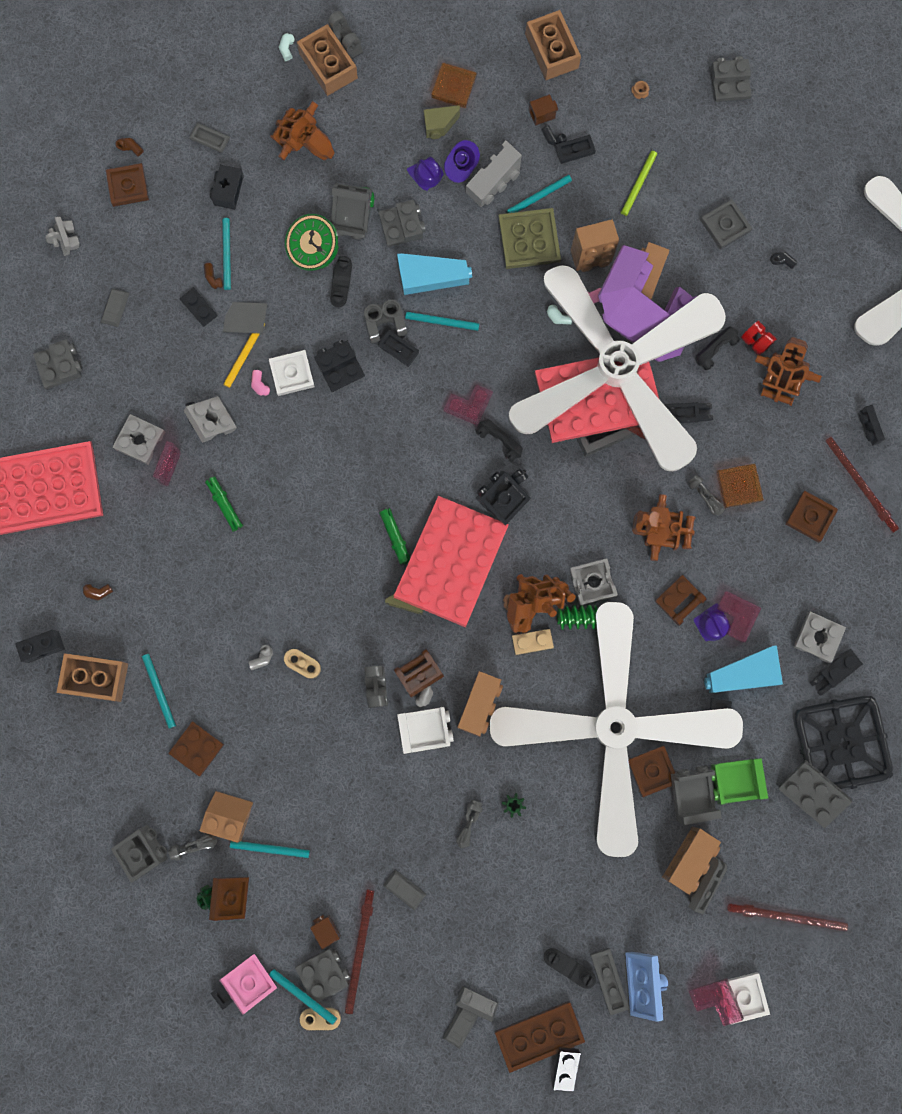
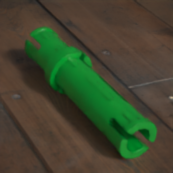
[205,477,243,532]
[379,508,410,565]

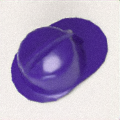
[444,140,480,183]
[407,157,444,191]
[694,603,731,642]

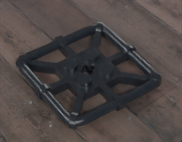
[795,696,893,789]

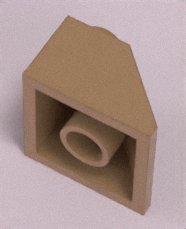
[200,791,253,843]

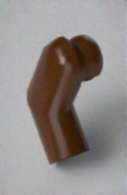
[115,138,144,157]
[204,263,223,289]
[83,584,113,600]

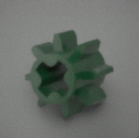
[501,793,526,818]
[196,885,213,911]

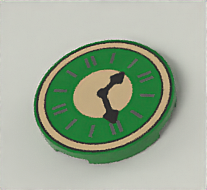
[285,214,339,271]

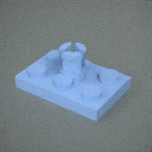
[625,952,668,1022]

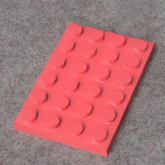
[535,358,659,443]
[0,441,103,535]
[394,496,509,627]

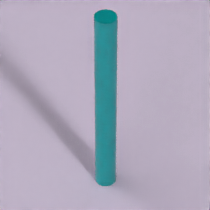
[506,175,572,213]
[222,218,231,290]
[405,312,479,331]
[141,654,176,729]
[230,841,310,858]
[269,969,338,1025]

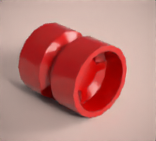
[741,321,777,355]

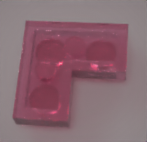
[444,385,493,426]
[717,591,761,643]
[689,978,744,1026]

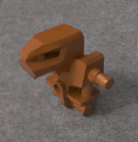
[270,101,335,160]
[755,337,822,406]
[632,494,696,561]
[507,574,576,633]

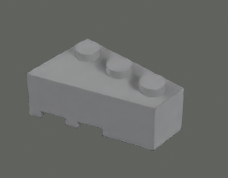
[466,141,522,207]

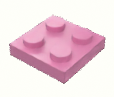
[220,954,277,1015]

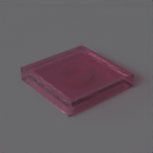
[152,441,181,487]

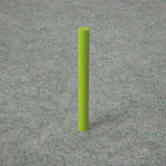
[621,151,657,216]

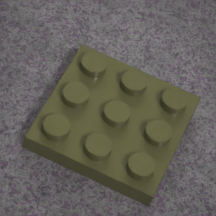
[498,208,561,269]

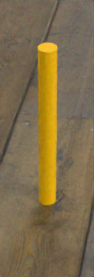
[223,323,265,388]

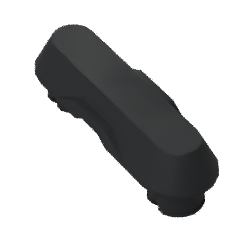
[330,256,352,307]
[697,326,741,370]
[476,419,523,462]
[544,948,596,989]

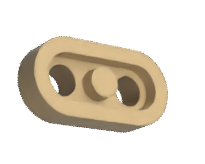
[284,649,321,679]
[300,1008,341,1030]

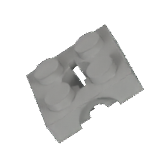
[184,396,237,443]
[113,414,165,465]
[569,559,618,606]
[793,611,846,663]

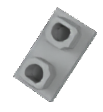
[45,217,79,256]

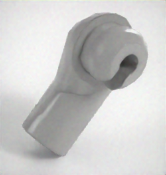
[249,645,273,670]
[415,686,433,707]

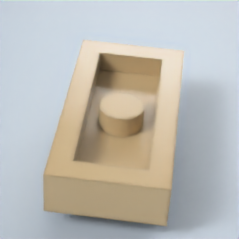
[512,629,554,655]

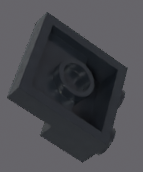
[314,340,365,392]
[476,471,531,526]

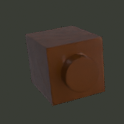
[529,94,558,126]
[310,914,341,949]

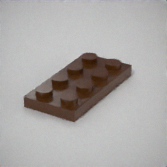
[494,1001,585,1073]

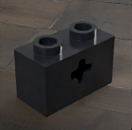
[210,164,244,210]
[15,629,65,663]

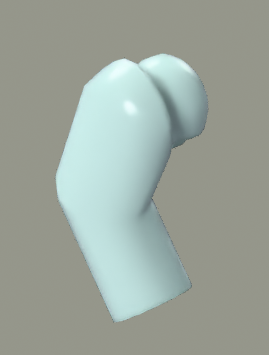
[279,33,295,61]
[547,305,572,325]

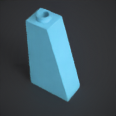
[397,253,472,295]
[704,646,783,693]

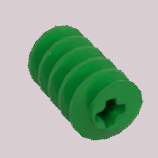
[556,605,597,630]

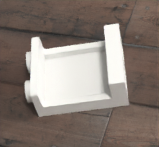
[397,707,454,754]

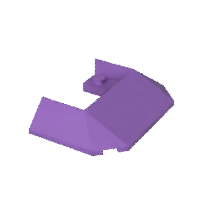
[598,245,697,362]

